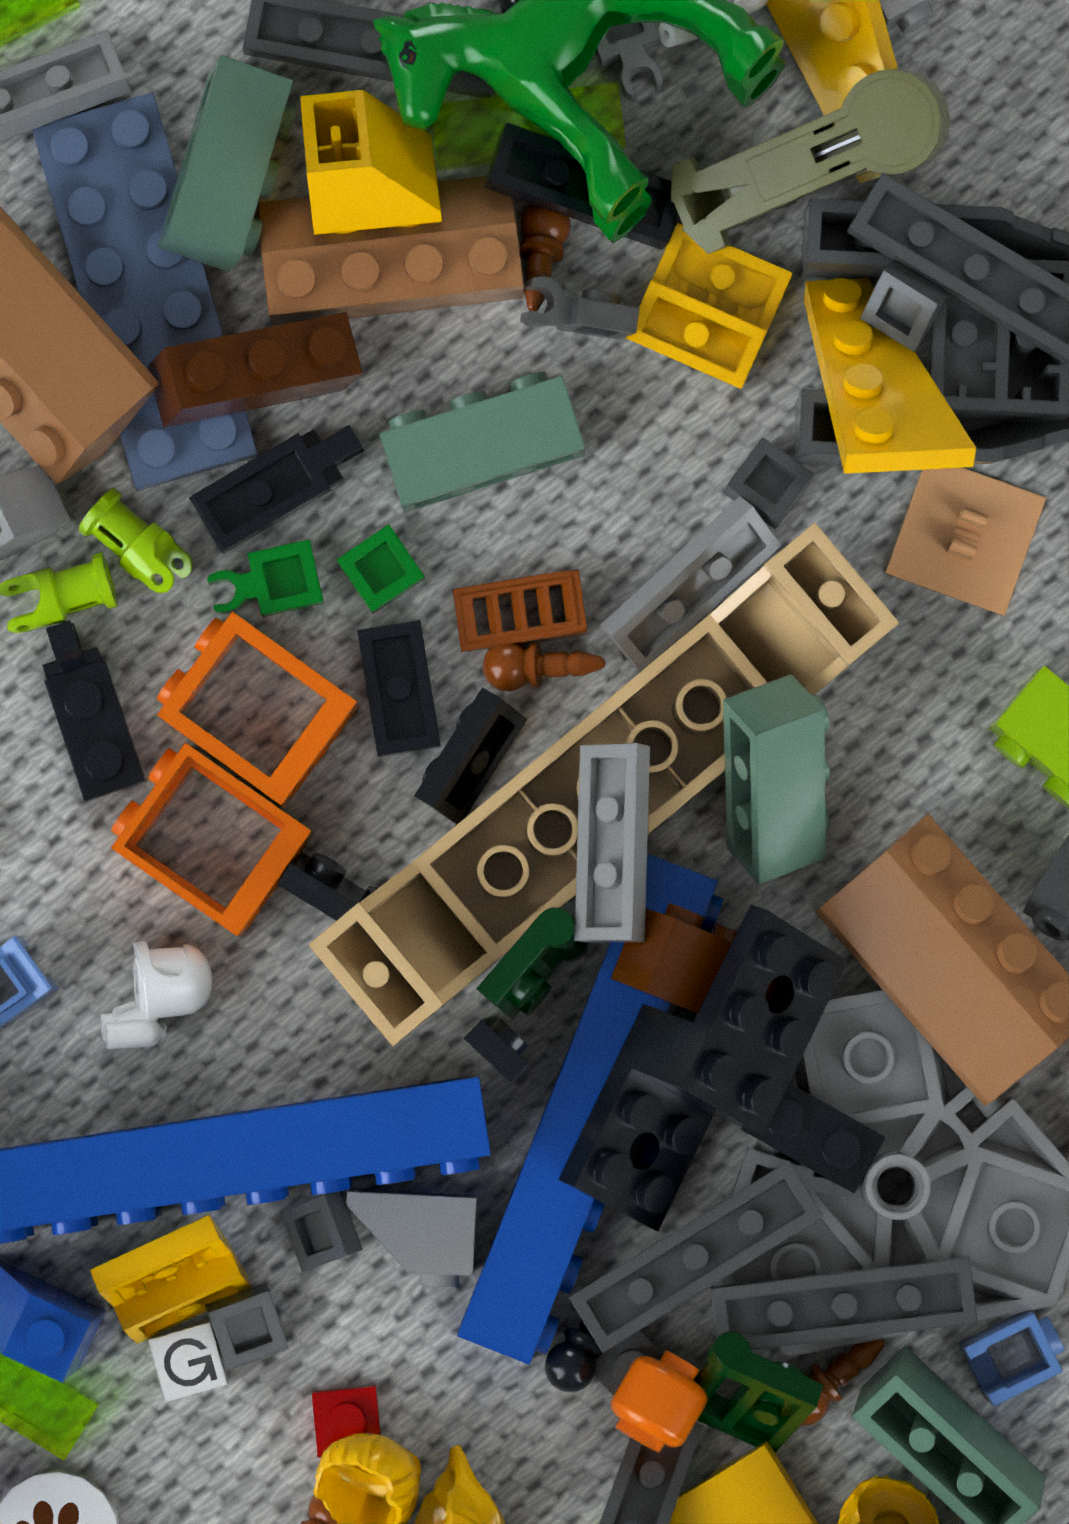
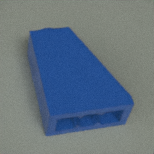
[0,1260,107,1383]

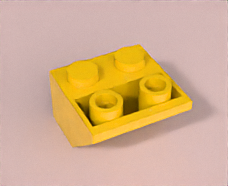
[300,90,442,235]

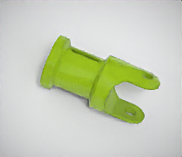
[78,487,193,593]
[0,552,118,633]

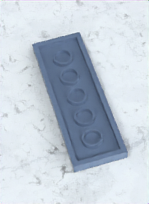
[32,92,259,491]

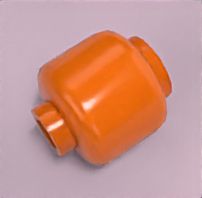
[610,1350,708,1453]

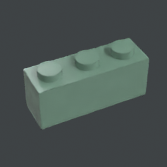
[157,55,296,272]
[379,371,585,513]
[723,674,830,885]
[852,1346,1046,1524]

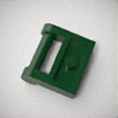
[476,907,589,1020]
[693,1332,824,1453]

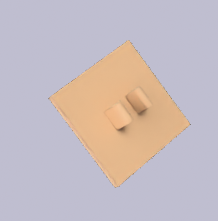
[885,468,1047,616]

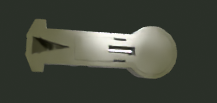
[671,69,950,254]

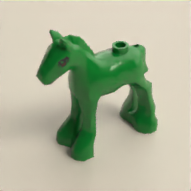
[373,0,786,243]

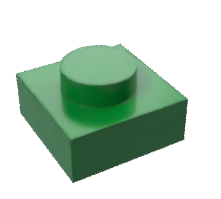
[336,524,425,614]

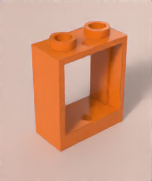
[156,611,359,808]
[111,743,315,938]

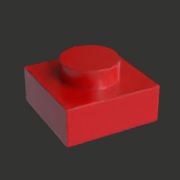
[311,1385,381,1458]

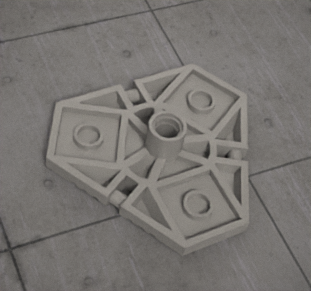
[721,990,1069,1357]

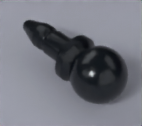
[545,1319,603,1392]

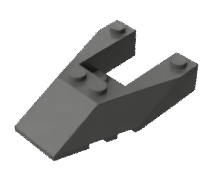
[794,198,1069,466]

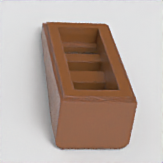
[453,569,587,653]

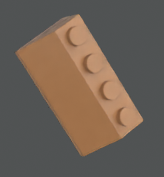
[258,176,524,326]
[0,206,160,485]
[815,814,1069,1107]

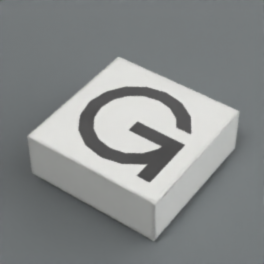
[148,1321,229,1402]

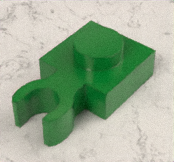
[207,539,324,618]

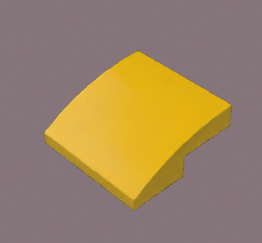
[626,222,793,389]
[90,1215,252,1344]
[669,1441,818,1524]

